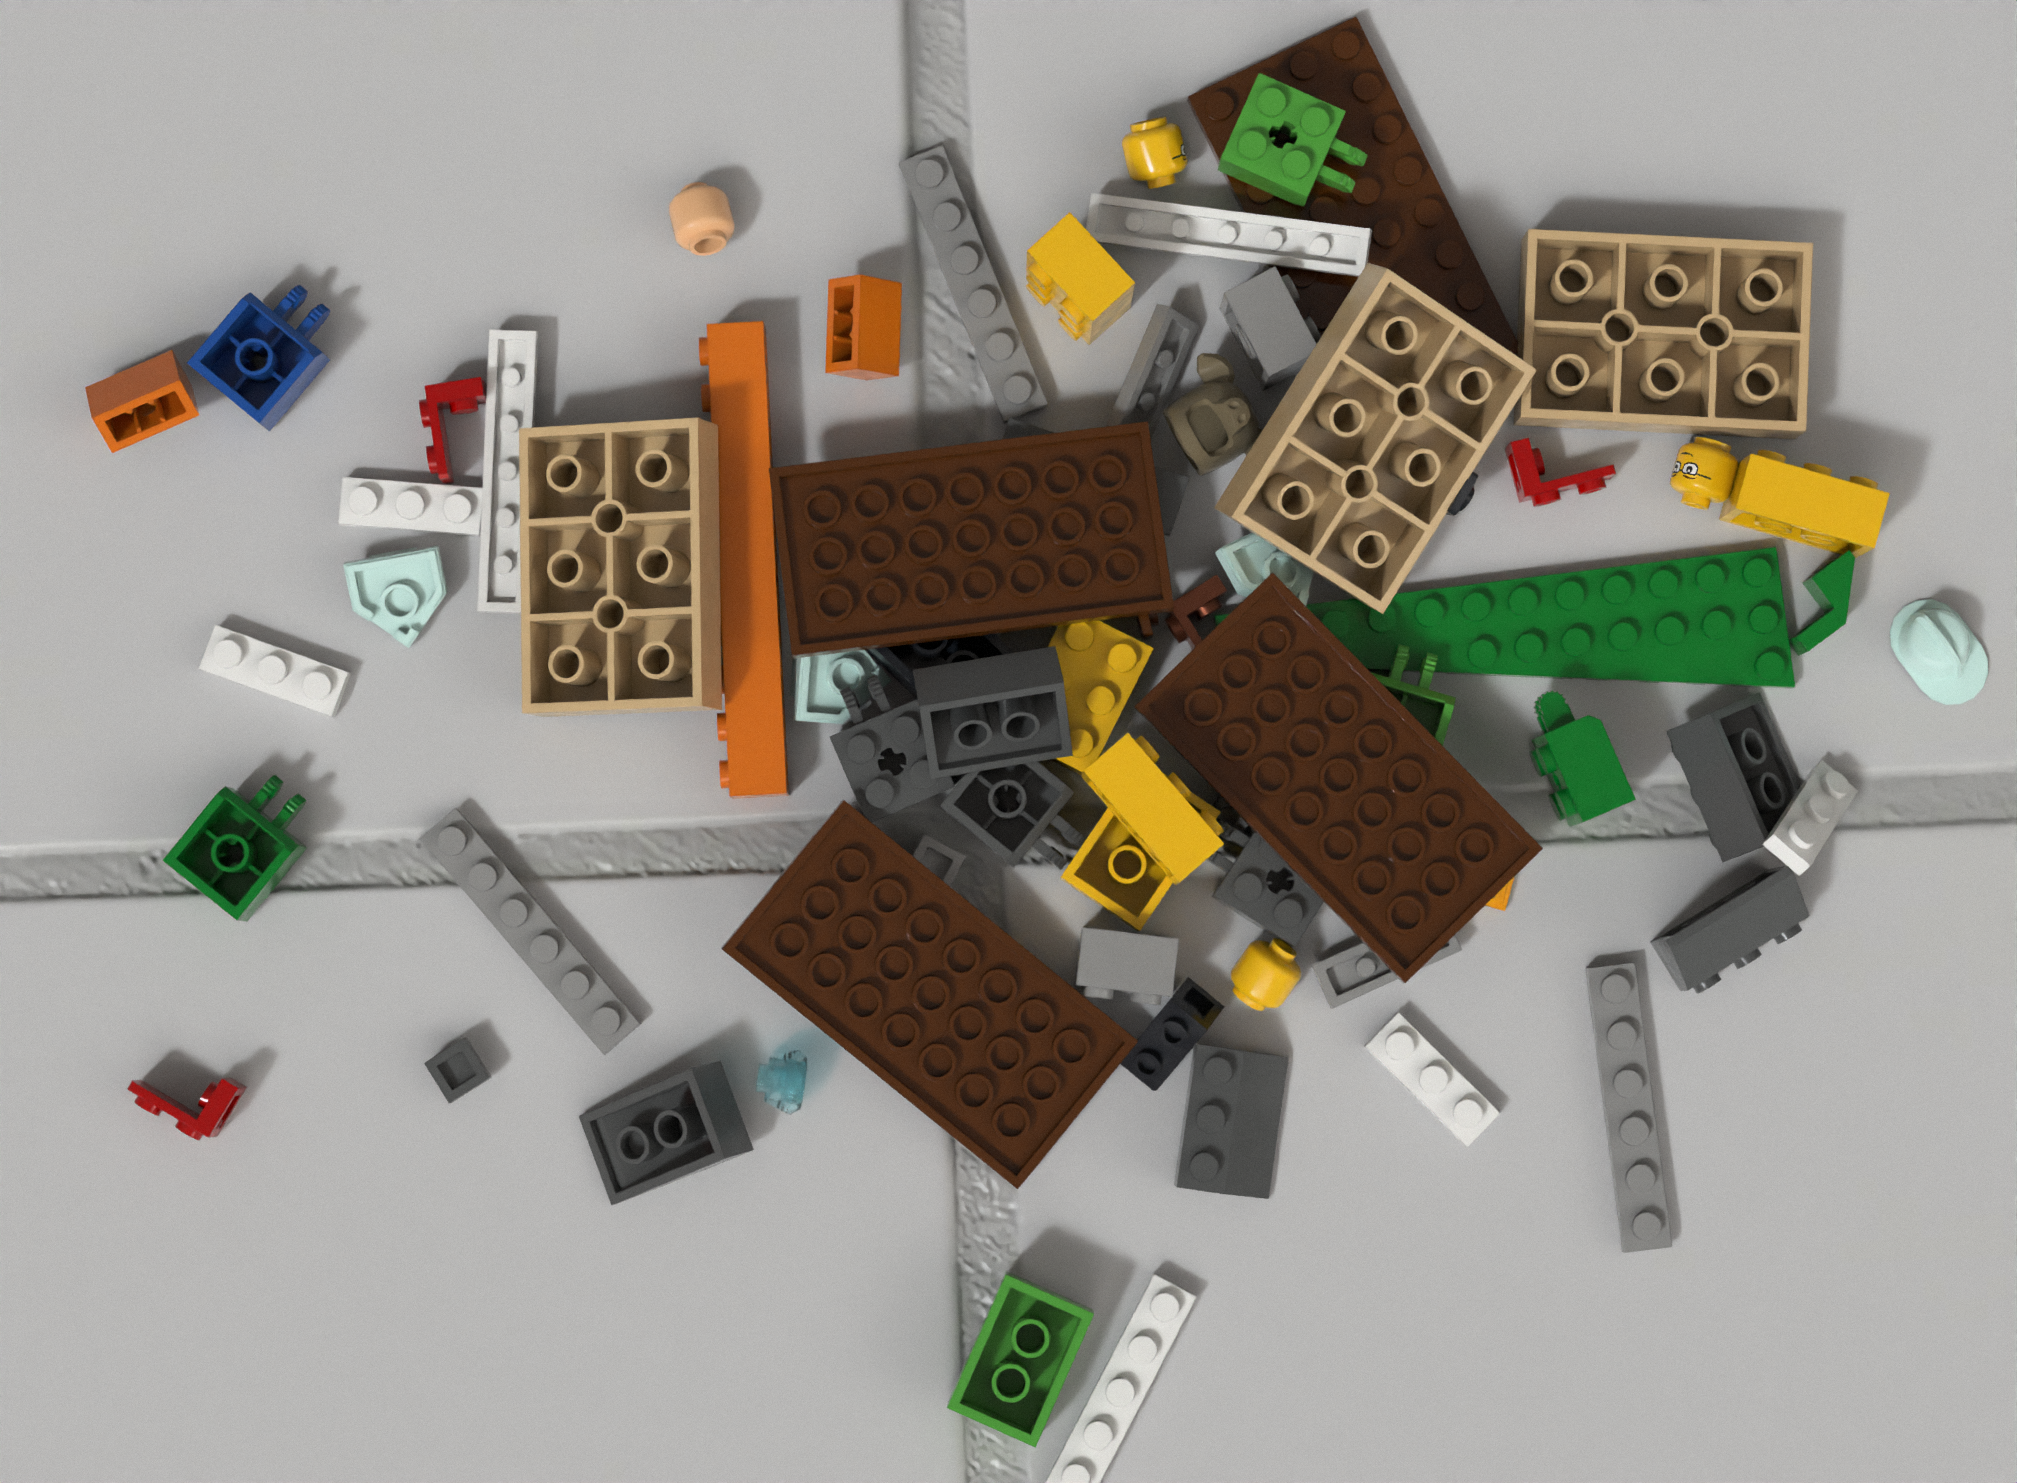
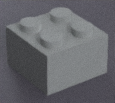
[1219,266,1321,391]
[1074,927,1179,1005]

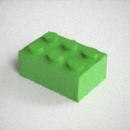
[947,1271,1094,1448]

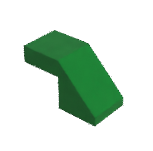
[1789,550,1855,656]

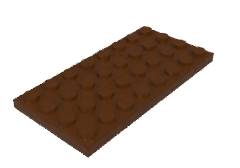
[1187,17,1518,355]
[769,421,1174,659]
[1134,572,1543,984]
[721,800,1138,1189]

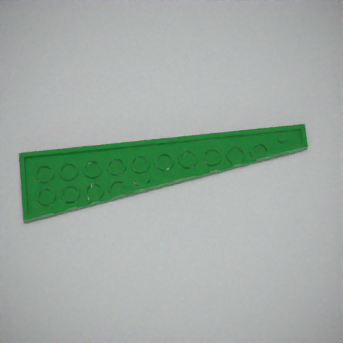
[1214,547,1795,689]

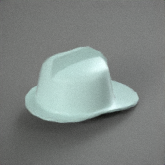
[1890,599,1988,705]

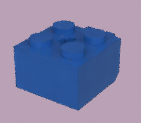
[187,285,330,432]

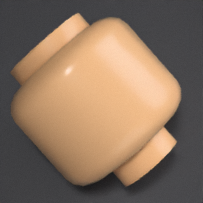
[669,182,735,256]

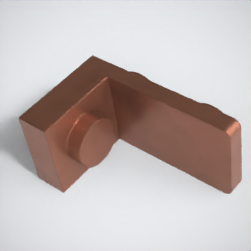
[1165,574,1227,650]

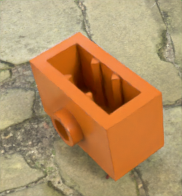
[825,274,902,381]
[85,350,199,453]

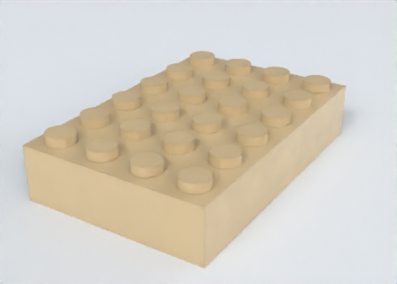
[1513,229,1813,439]
[1214,263,1537,614]
[519,417,722,717]

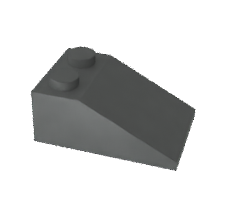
[579,1061,754,1205]

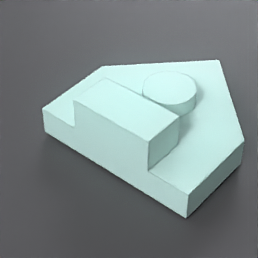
[1215,533,1313,606]
[343,545,448,648]
[790,650,891,724]

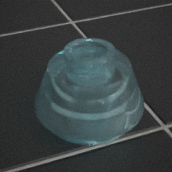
[756,1049,808,1115]

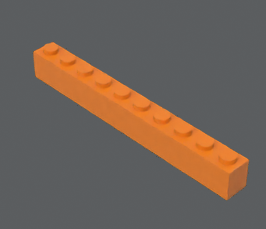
[699,321,789,799]

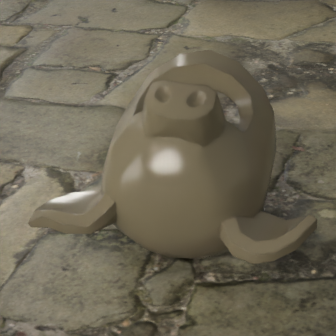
[1162,353,1263,476]

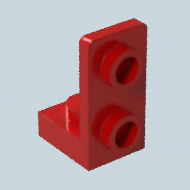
[419,377,487,484]
[1505,437,1616,507]
[127,1078,247,1140]

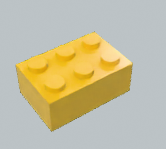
[1026,212,1135,345]
[1719,450,1890,558]
[1048,621,1154,776]
[1081,733,1224,885]
[1060,774,1221,932]

